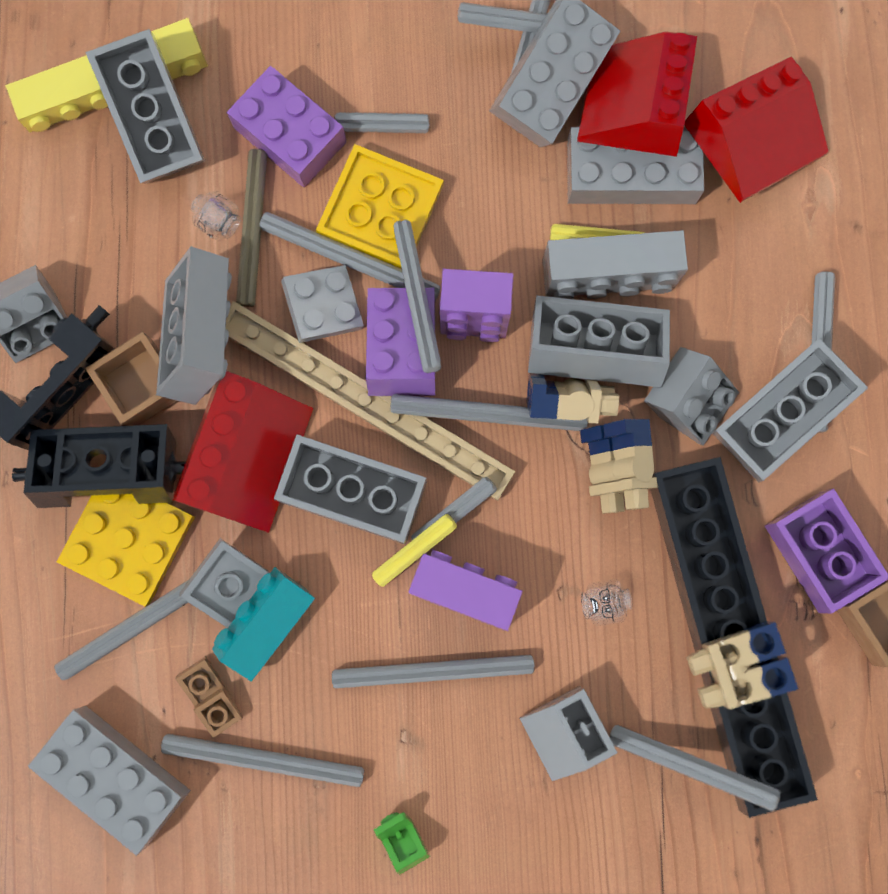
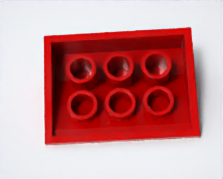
[577,32,698,157]
[684,56,829,203]
[172,371,313,533]

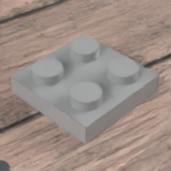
[281,265,364,343]
[179,538,270,628]

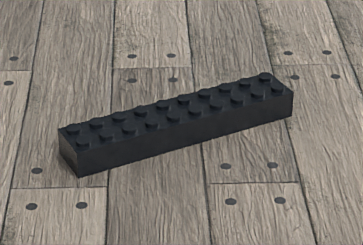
[650,457,818,818]

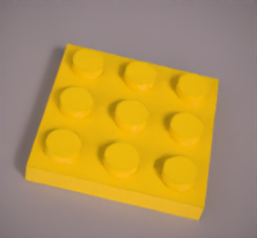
[316,144,444,269]
[57,494,195,607]

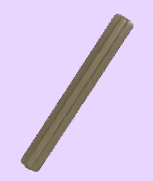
[236,149,267,307]

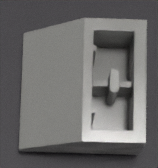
[0,265,67,363]
[644,347,739,446]
[520,686,618,781]

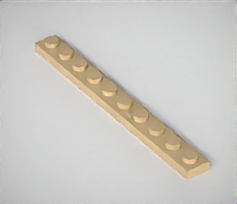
[225,301,515,501]

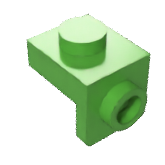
[374,812,430,875]

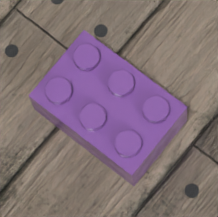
[227,65,347,188]
[440,269,513,342]
[366,288,435,396]
[765,488,888,614]
[408,550,522,631]

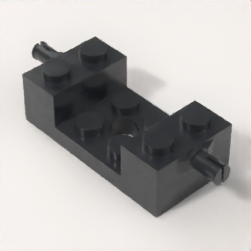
[0,305,115,450]
[12,424,186,508]

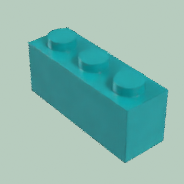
[212,567,315,682]

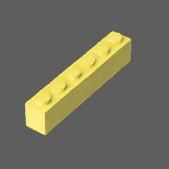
[5,18,208,133]

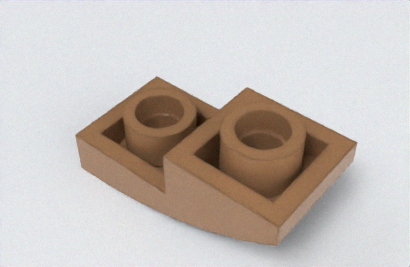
[176,656,242,738]

